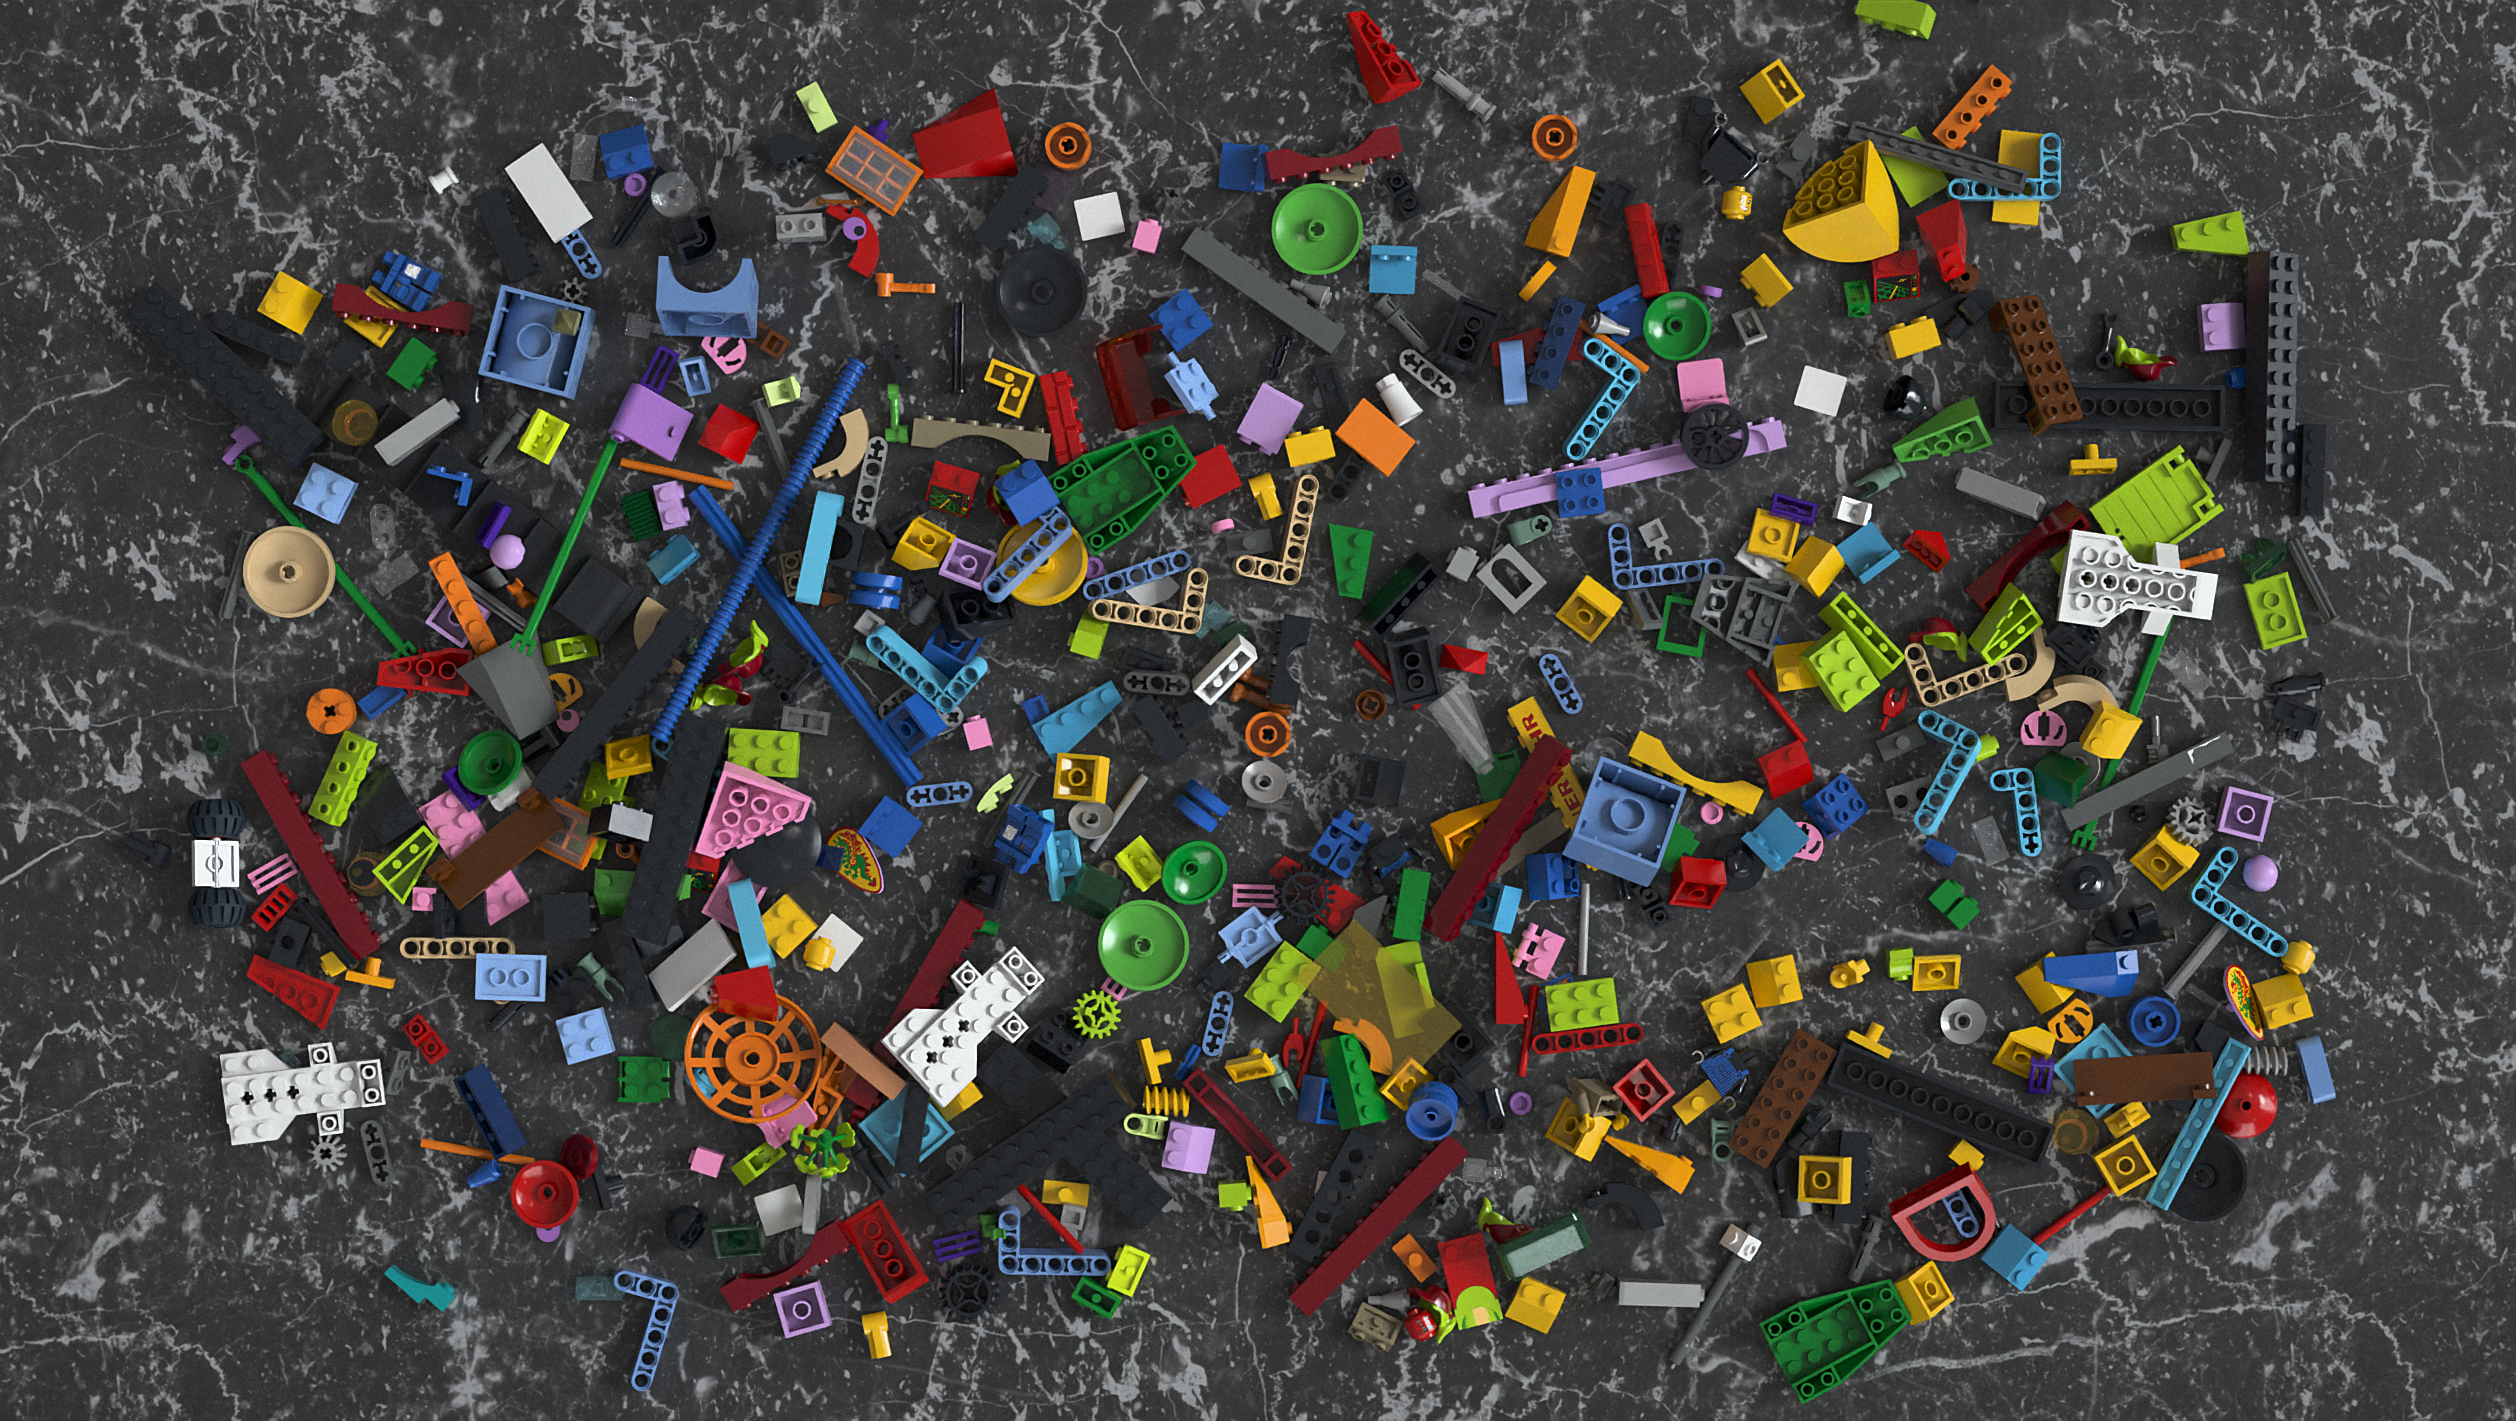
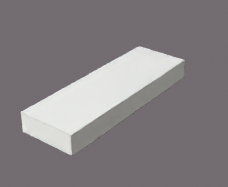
[1734,540,1800,592]

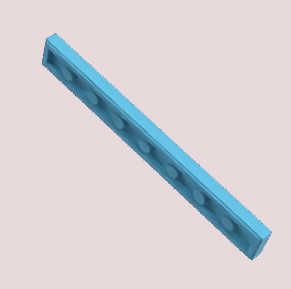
[2145,1037,2252,1211]

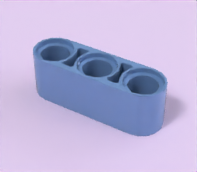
[1499,340,1527,405]
[2295,1035,2336,1104]
[1938,1175,1979,1237]

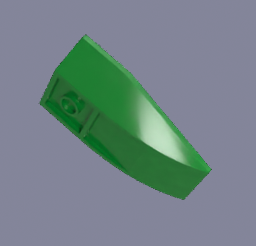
[1046,425,1198,557]
[1759,1279,1912,1405]

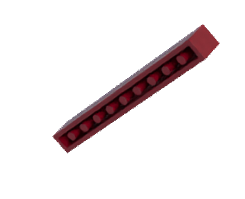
[1422,733,1573,942]
[240,750,382,961]
[845,898,986,1110]
[1288,1134,1469,1317]

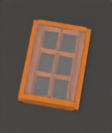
[825,125,924,217]
[538,796,599,870]

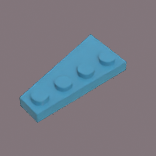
[1032,680,1122,765]

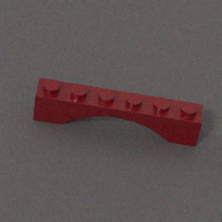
[1261,125,1403,184]
[332,283,474,338]
[1964,499,2091,615]
[1182,1066,1293,1183]
[720,1216,853,1312]

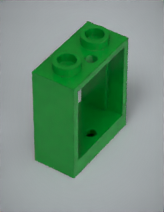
[1655,592,1707,658]

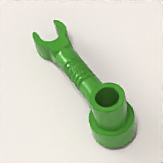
[885,383,911,444]
[978,1212,1006,1240]

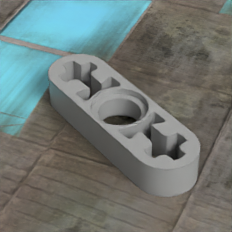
[1399,349,1456,399]

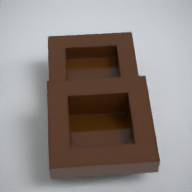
[744,320,790,360]
[795,592,846,607]

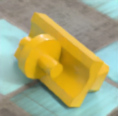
[1830,959,1870,988]
[2103,1102,2150,1139]

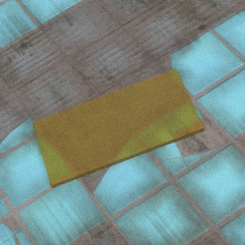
[1297,919,1462,1084]

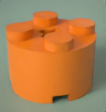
[1530,114,1578,163]
[1045,122,1092,171]
[306,688,357,734]
[1245,712,1291,757]

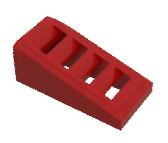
[251,882,300,932]

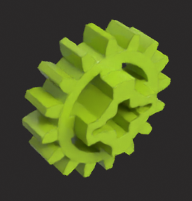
[1071,990,1121,1040]

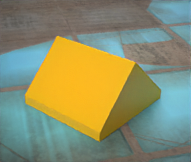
[1783,535,1846,599]
[2014,951,2077,1015]
[1911,953,1961,991]
[1378,1054,1435,1112]

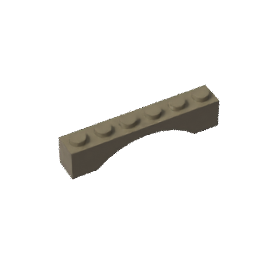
[911,414,1051,462]

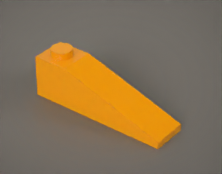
[1524,166,1596,259]
[1431,798,1503,871]
[1603,1134,1695,1194]
[1246,1154,1293,1249]

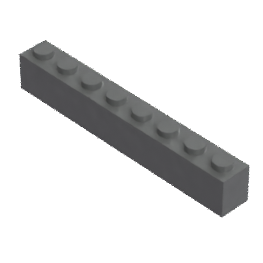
[1181,226,1347,355]

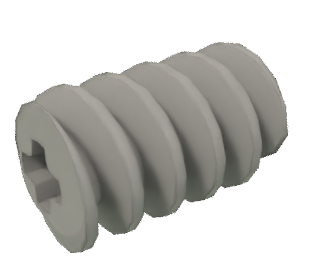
[2239,1045,2288,1076]

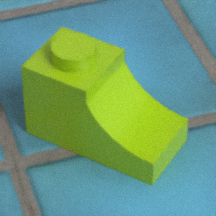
[542,634,599,666]
[1884,946,1913,981]
[731,1141,787,1186]

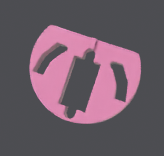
[701,337,747,374]
[2020,710,2067,747]
[1794,822,1823,861]

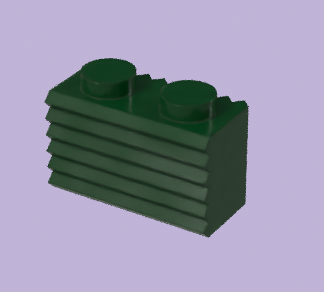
[619,489,664,542]

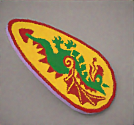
[825,827,884,894]
[2223,964,2264,1041]

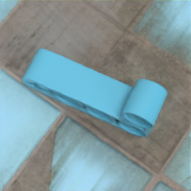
[1987,768,2042,857]
[727,878,776,969]

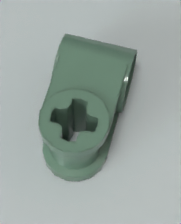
[1507,515,1552,547]
[1710,1118,1734,1162]

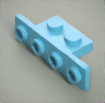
[1039,809,1083,901]

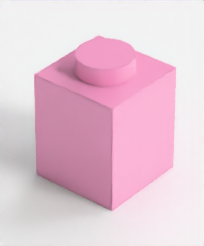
[1132,218,1162,255]
[963,715,993,751]
[412,886,440,911]
[688,1146,725,1178]

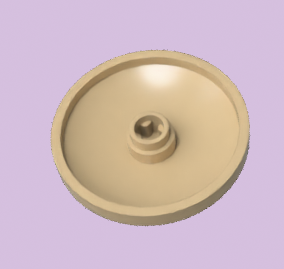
[243,526,335,618]

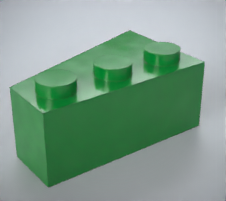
[1328,524,1374,600]
[1388,868,1431,942]

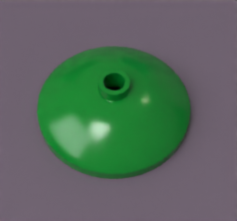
[1643,292,1711,360]
[458,730,522,795]
[1161,840,1227,905]

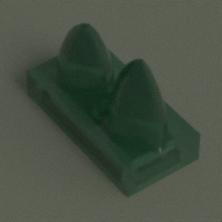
[2241,537,2287,585]

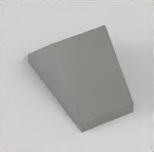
[1731,307,1767,348]

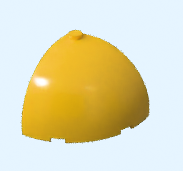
[1782,139,1900,262]

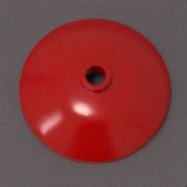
[2214,1070,2277,1139]
[511,1160,579,1229]

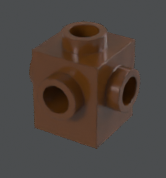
[1946,261,1981,295]

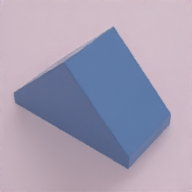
[679,356,711,397]

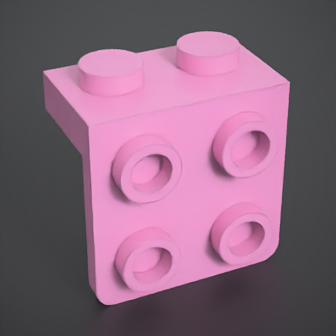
[1677,358,1729,413]
[749,1084,817,1149]

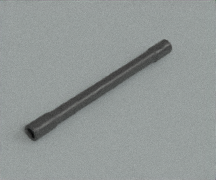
[1668,1222,1762,1365]

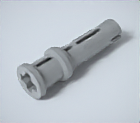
[1432,68,1497,123]

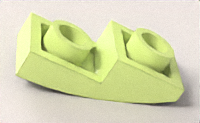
[977,773,1015,814]

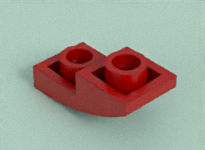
[401,1014,450,1065]

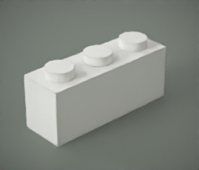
[1191,633,1257,705]

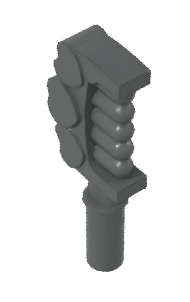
[2145,716,2170,767]

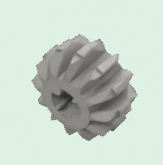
[307,1134,347,1173]

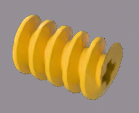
[1143,1085,1190,1117]

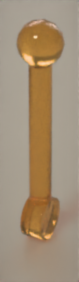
[816,197,864,207]

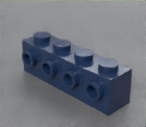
[1526,294,1586,391]
[453,1063,527,1160]

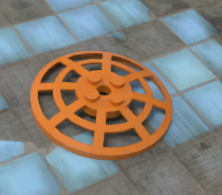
[684,993,822,1124]

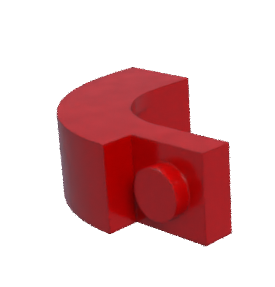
[826,203,880,279]

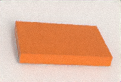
[1334,398,1416,477]

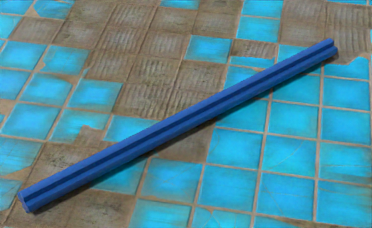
[688,485,923,788]

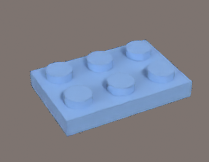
[475,953,547,1001]

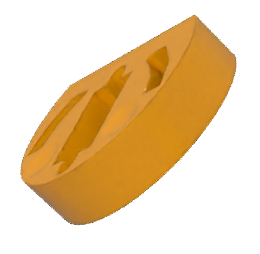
[1518,260,1557,302]
[549,673,585,713]
[2046,998,2093,1043]

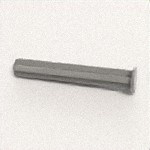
[2160,921,2229,1000]

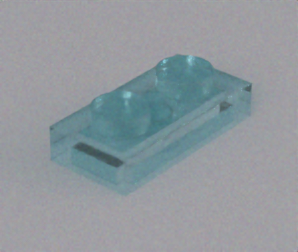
[576,1276,623,1300]

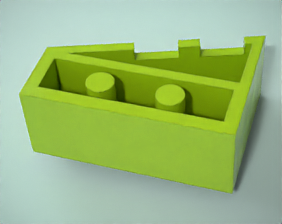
[1855,0,1936,40]
[2169,210,2250,257]
[1968,582,2044,667]
[1067,608,1110,660]
[371,824,439,905]

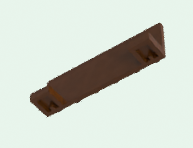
[1988,295,2083,436]
[425,785,566,910]
[1728,1029,1838,1169]
[2073,1051,2217,1106]

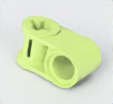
[1123,1112,1168,1140]

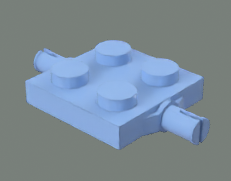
[1164,351,1219,421]
[1217,905,1284,969]

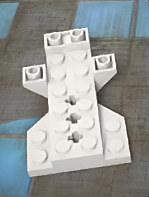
[2056,529,2218,636]
[880,946,1045,1108]
[220,1042,386,1145]

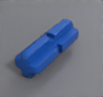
[1173,1043,1202,1081]

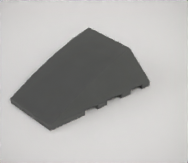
[1689,573,1797,668]
[455,629,560,740]

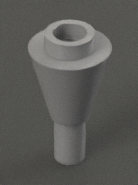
[1290,279,1332,308]
[1588,311,1630,337]
[1368,1289,1411,1312]

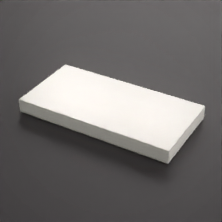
[505,143,593,243]
[648,918,737,1012]

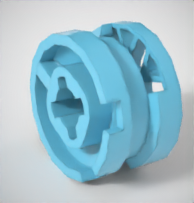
[686,1067,720,1100]

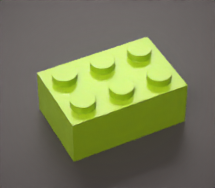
[1799,628,1880,713]
[728,728,801,778]
[1244,940,1321,1023]
[1544,976,1619,1032]

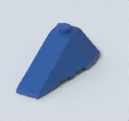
[2042,950,2139,997]

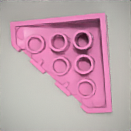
[695,761,811,859]

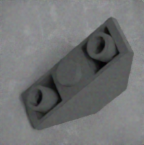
[1348,895,1393,964]

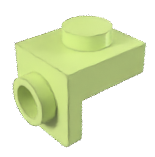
[762,376,801,408]

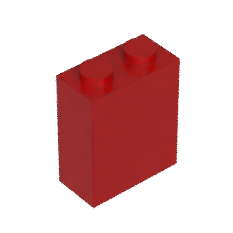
[1177,444,1243,509]

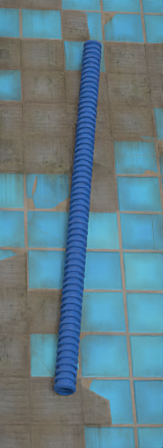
[649,357,866,743]

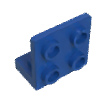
[1218,142,1269,193]
[1595,284,1648,345]
[425,465,473,506]
[1555,467,1606,519]
[1801,773,1870,840]
[858,795,922,858]

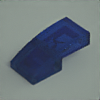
[815,843,845,871]

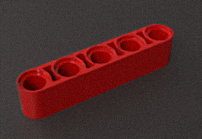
[1531,1022,1643,1055]

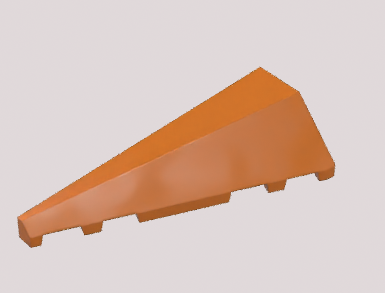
[804,1046,858,1154]

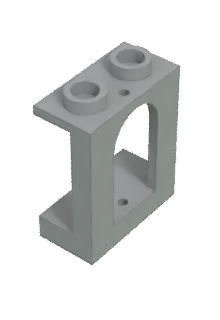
[776,213,827,243]
[1475,543,1547,615]

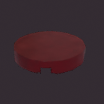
[560,1134,598,1180]

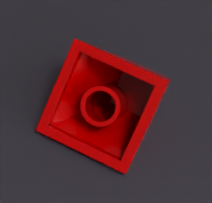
[698,404,760,465]

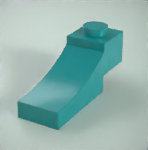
[384,1265,457,1312]

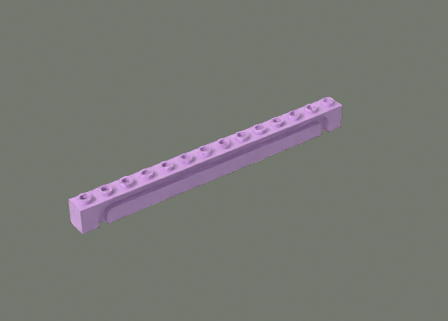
[1467,417,1787,519]

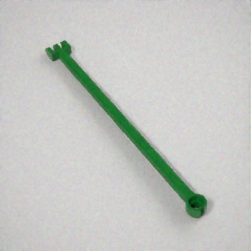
[509,419,618,657]
[235,455,418,659]
[2070,615,2178,852]

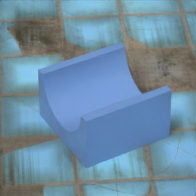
[656,256,759,338]
[478,285,597,400]
[1562,756,1686,887]

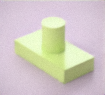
[796,82,838,133]

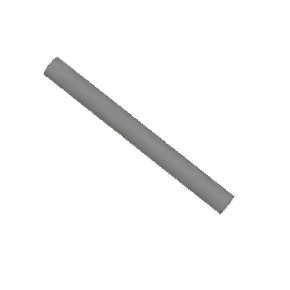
[1089,773,1149,852]
[1578,883,1590,975]

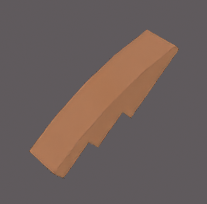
[820,1021,907,1101]

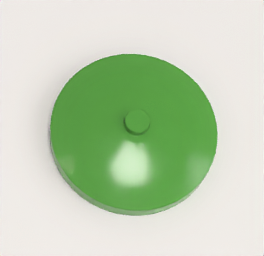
[1272,183,1363,276]
[1097,900,1189,992]

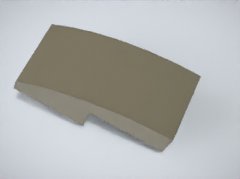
[779,550,803,597]

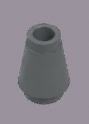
[906,592,938,627]

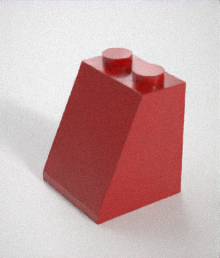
[1916,198,1967,282]
[1754,739,1814,800]
[709,965,779,1022]

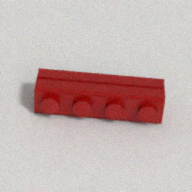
[1624,203,1670,300]
[1039,371,1088,467]

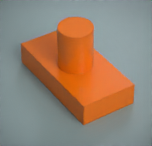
[1391,1233,1438,1283]

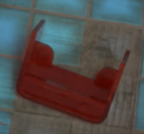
[1096,324,1187,431]

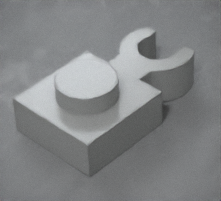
[1638,518,1672,561]
[853,608,895,641]
[1060,1202,1087,1242]

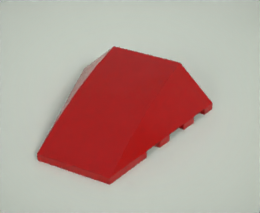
[912,88,1018,179]

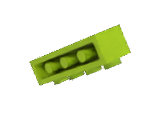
[1818,591,1906,680]
[308,730,378,827]

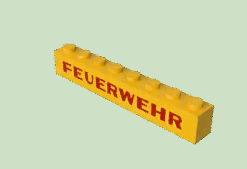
[1507,696,1598,871]

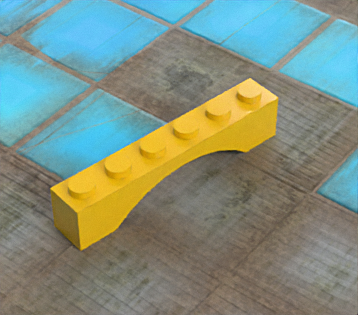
[1627,731,1764,817]

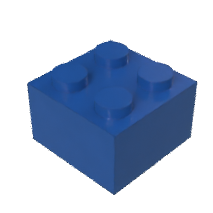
[1149,288,1213,353]

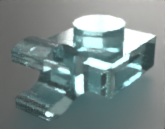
[1029,213,1066,251]
[1194,600,1231,640]

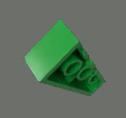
[1320,1033,1391,1130]

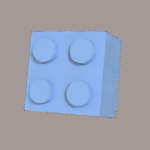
[293,462,359,524]
[556,1007,615,1065]

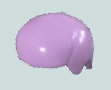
[490,534,525,570]
[2243,855,2278,892]

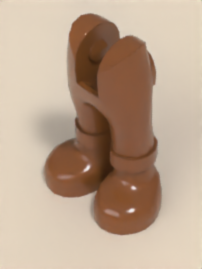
[1228,665,1291,716]

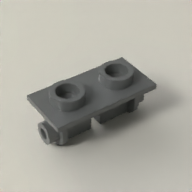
[382,1047,411,1095]

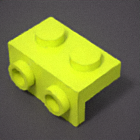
[517,408,570,465]
[1114,835,1164,892]
[1105,1243,1150,1297]

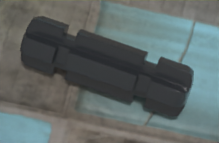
[1268,335,1292,380]

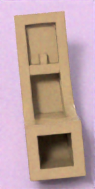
[812,408,869,481]
[634,597,685,675]
[2002,625,2055,701]
[2036,675,2119,713]

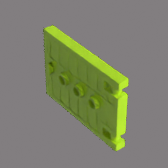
[2087,444,2224,564]

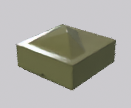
[552,308,582,336]

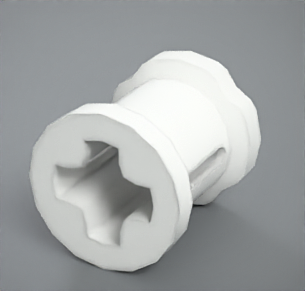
[428,165,459,194]

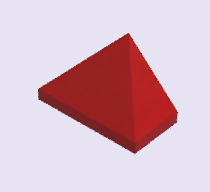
[1902,530,1951,573]
[1439,644,1488,675]

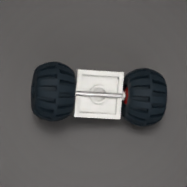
[187,799,246,929]

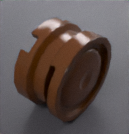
[1355,689,1387,721]

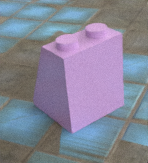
[1237,382,1303,456]

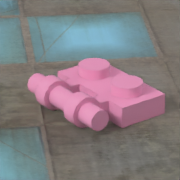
[1511,922,1565,980]

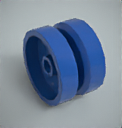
[849,571,903,610]
[1172,778,1231,833]
[2125,995,2181,1047]
[1406,1081,1459,1141]

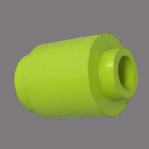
[1965,733,2000,762]

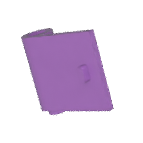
[608,383,694,462]

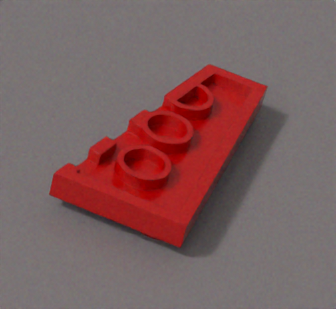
[1491,327,1584,367]
[1269,855,1367,935]
[246,954,341,1030]

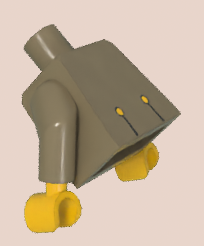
[1568,1077,1629,1133]

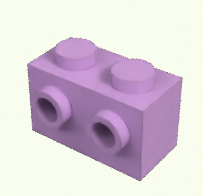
[653,481,690,531]

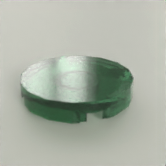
[650,1015,696,1060]

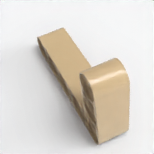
[1232,475,1319,585]
[1088,568,1208,634]
[1902,643,2027,707]
[400,937,515,1004]

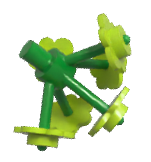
[789,1122,855,1179]

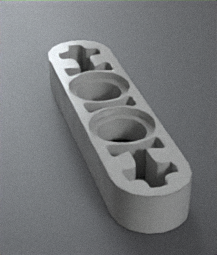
[852,437,888,524]

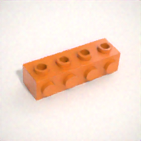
[1929,64,2012,151]

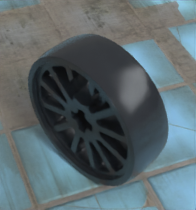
[1679,401,1749,471]

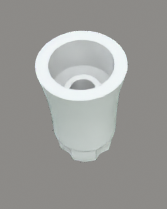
[1375,373,1423,427]
[487,763,536,812]

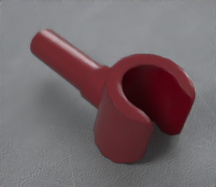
[848,1106,867,1127]

